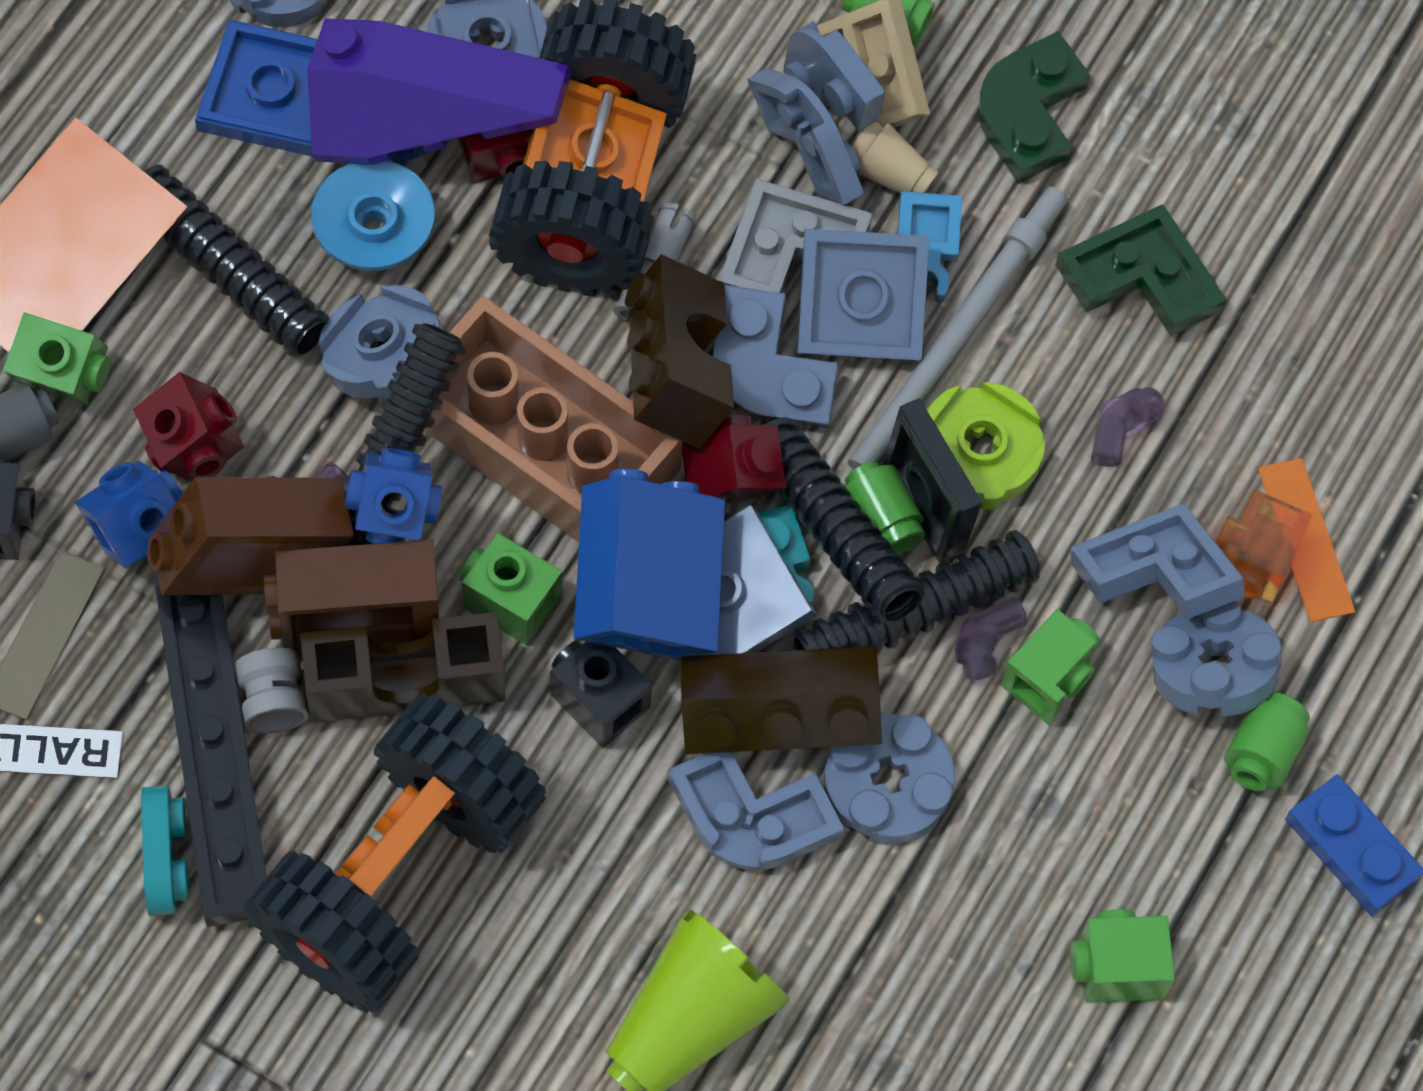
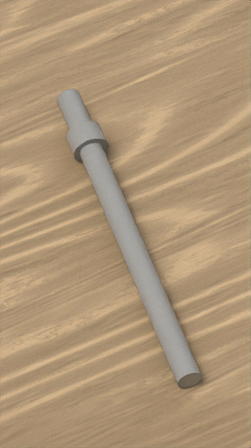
[848,187,1067,470]

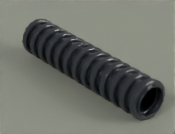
[143,164,329,357]
[343,323,467,546]
[765,417,925,624]
[793,530,1040,655]

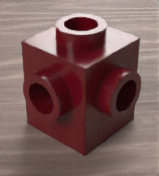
[133,372,245,482]

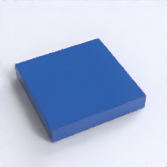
[195,19,317,157]

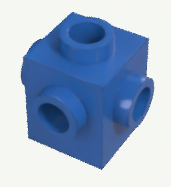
[345,448,442,544]
[75,460,183,568]

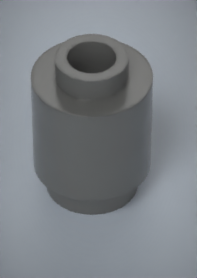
[0,382,60,460]

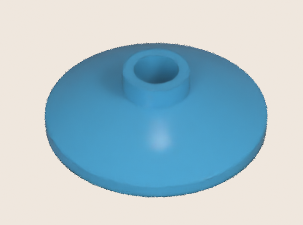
[311,161,435,271]

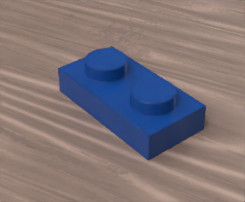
[1285,774,1423,918]

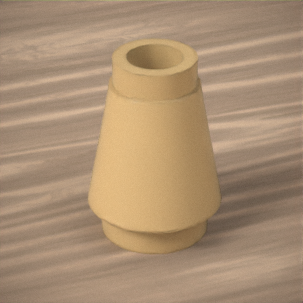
[852,122,939,194]

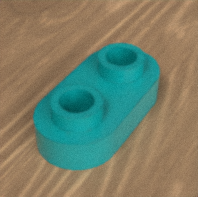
[141,785,189,916]

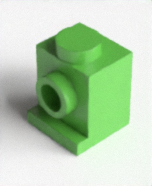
[1000,609,1101,726]

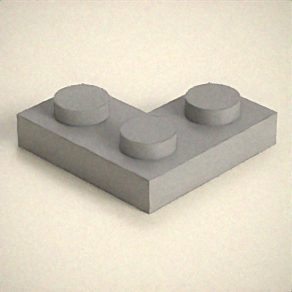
[719,179,872,293]

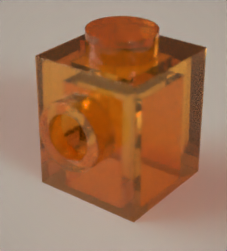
[1215,489,1313,602]

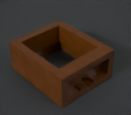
[147,477,354,595]
[264,540,439,661]

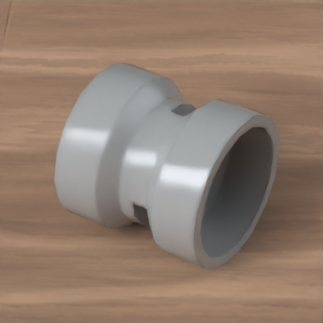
[235,647,309,734]

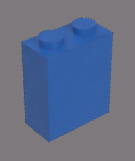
[573,469,725,660]

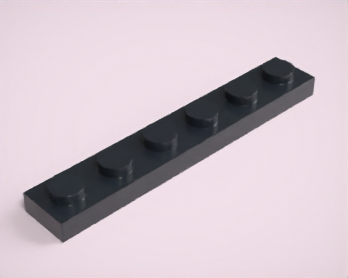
[152,570,267,927]

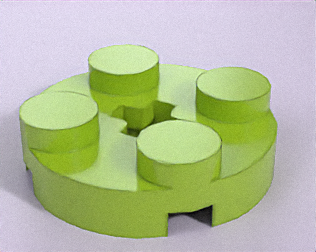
[927,382,1045,510]

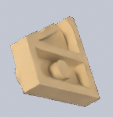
[817,0,930,128]

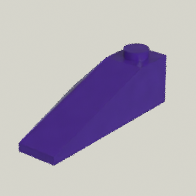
[307,18,572,165]

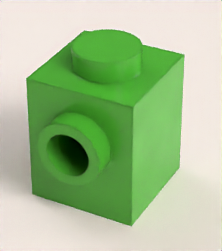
[2,312,110,405]
[459,533,563,646]
[1070,909,1175,1003]

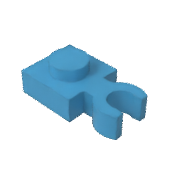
[897,191,962,302]

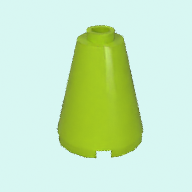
[605,909,790,1091]

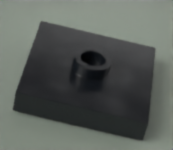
[882,398,983,564]

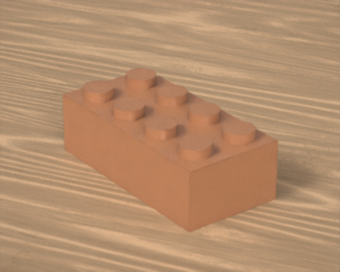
[424,295,683,542]

